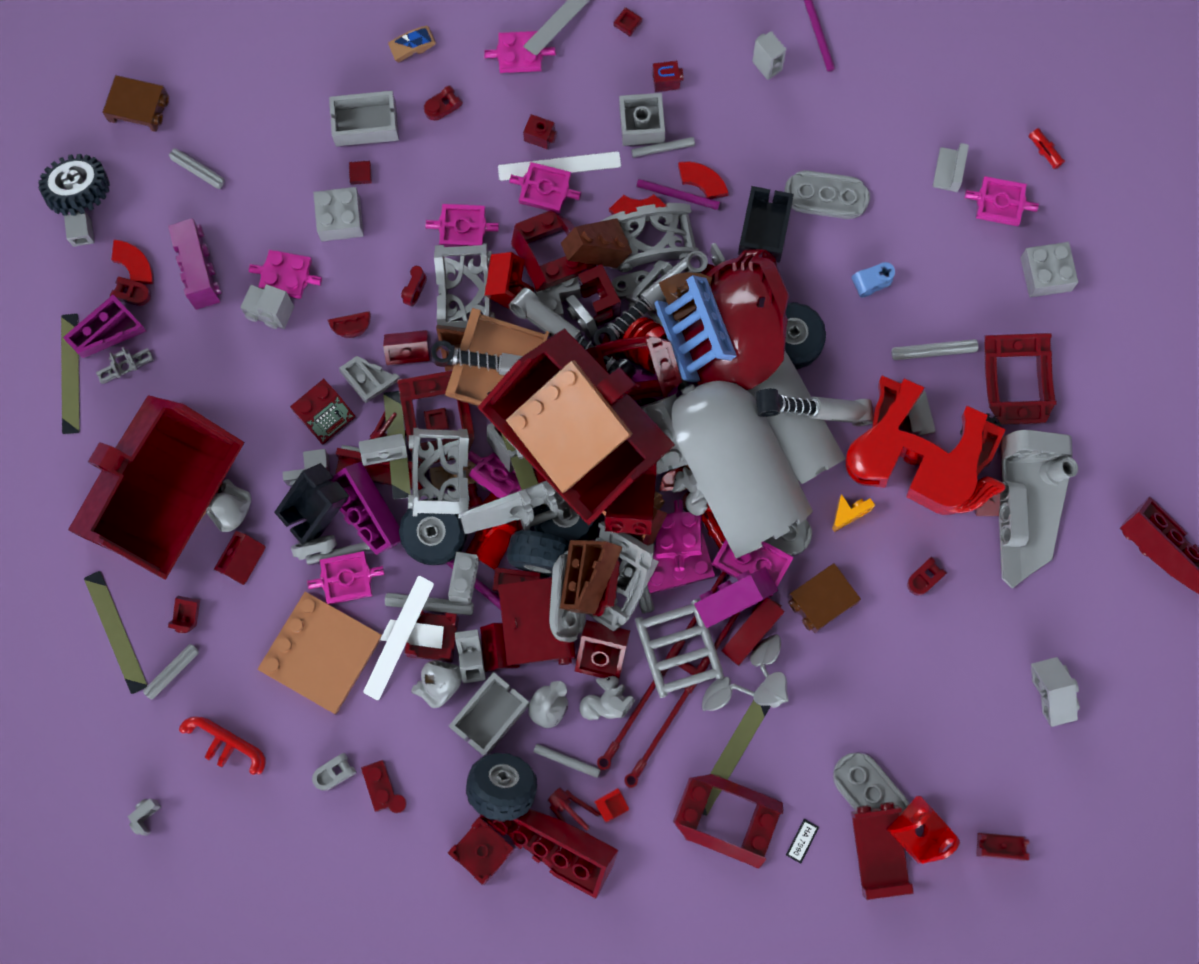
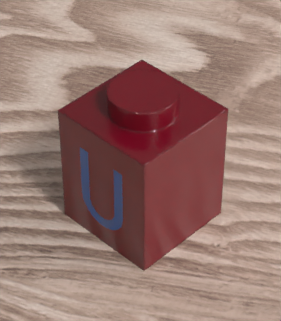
[652,60,684,92]

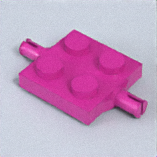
[484,31,555,73]
[509,162,581,214]
[964,176,1039,226]
[426,204,499,247]
[249,250,322,299]
[468,450,521,498]
[656,500,702,571]
[307,551,385,605]

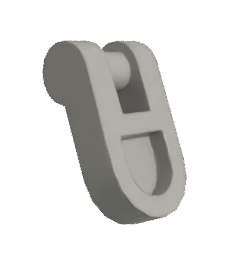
[312,753,356,791]

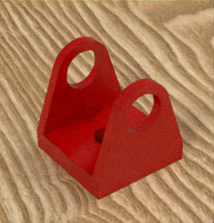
[887,796,960,864]

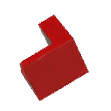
[594,788,629,823]

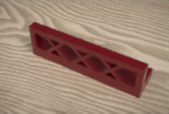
[335,448,427,491]

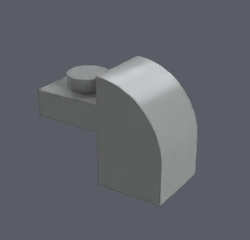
[283,449,330,487]
[455,629,486,683]

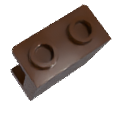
[102,75,169,132]
[788,563,861,633]

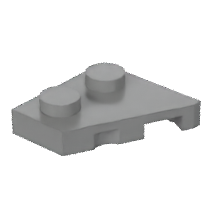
[566,294,602,343]
[339,356,400,403]

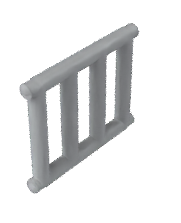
[635,599,725,698]

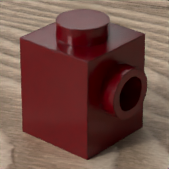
[523,114,557,150]

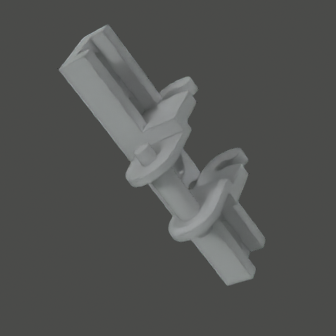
[96,346,154,384]

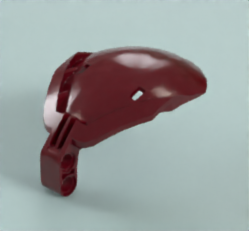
[679,249,790,390]

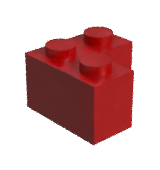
[485,252,534,310]

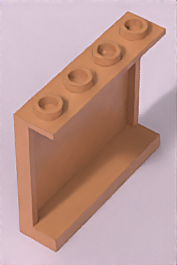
[445,308,549,406]

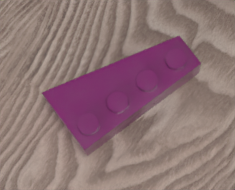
[168,218,222,310]
[332,462,401,555]

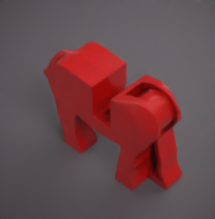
[846,375,1006,515]

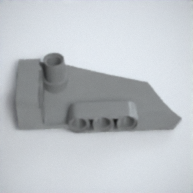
[999,430,1078,588]

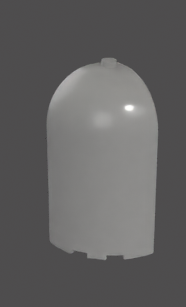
[736,352,846,484]
[672,381,813,558]

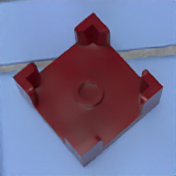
[578,264,621,327]
[405,610,459,663]
[448,817,515,885]

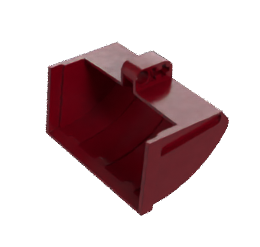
[477,328,675,525]
[68,395,245,580]

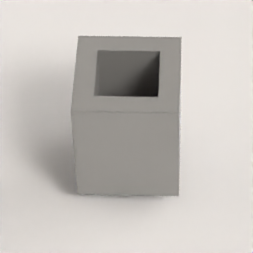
[64,211,94,247]

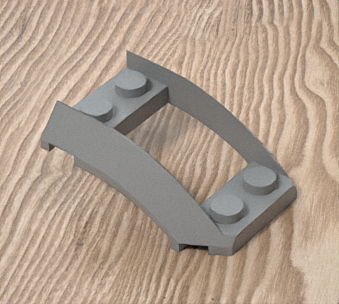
[588,522,654,631]

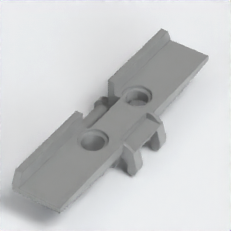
[460,481,565,534]

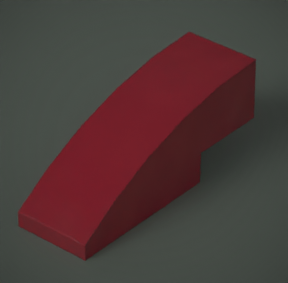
[721,597,785,666]

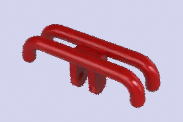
[179,716,266,775]

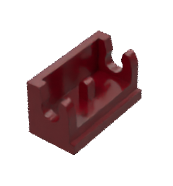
[977,833,1029,861]

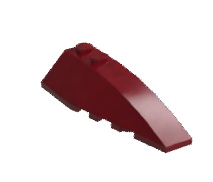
[1120,497,1199,594]
[479,809,618,899]

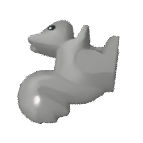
[672,467,708,516]
[579,676,635,720]

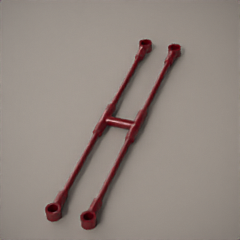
[597,571,741,788]

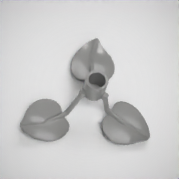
[702,634,788,711]

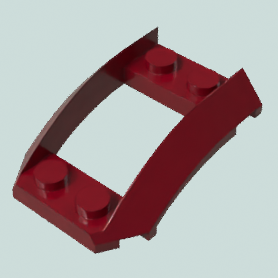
[511,210,596,292]
[984,333,1057,424]
[585,336,682,400]
[397,370,475,464]
[673,774,783,869]

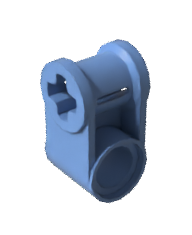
[851,262,895,297]

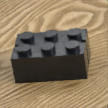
[738,186,794,263]
[274,463,349,545]

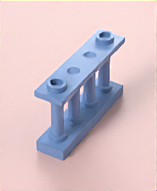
[654,275,737,383]

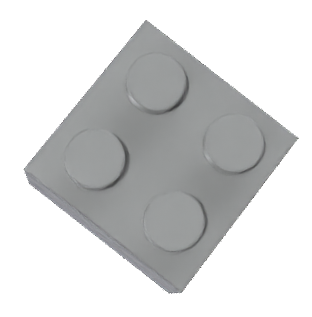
[619,93,665,146]
[313,187,364,242]
[1020,242,1078,298]

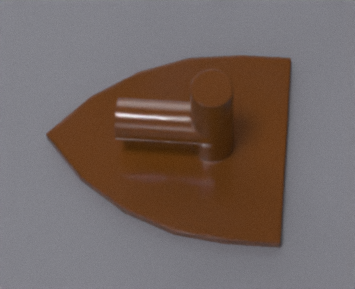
[659,272,712,321]

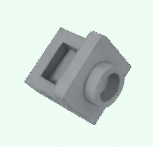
[127,799,161,836]

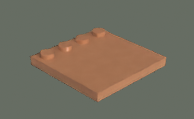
[506,360,632,493]
[257,592,382,715]

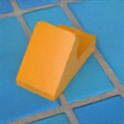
[832,494,875,532]

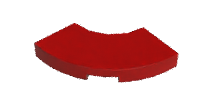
[678,162,728,199]
[609,194,666,222]
[111,240,154,284]

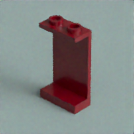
[605,462,657,535]
[851,802,914,900]

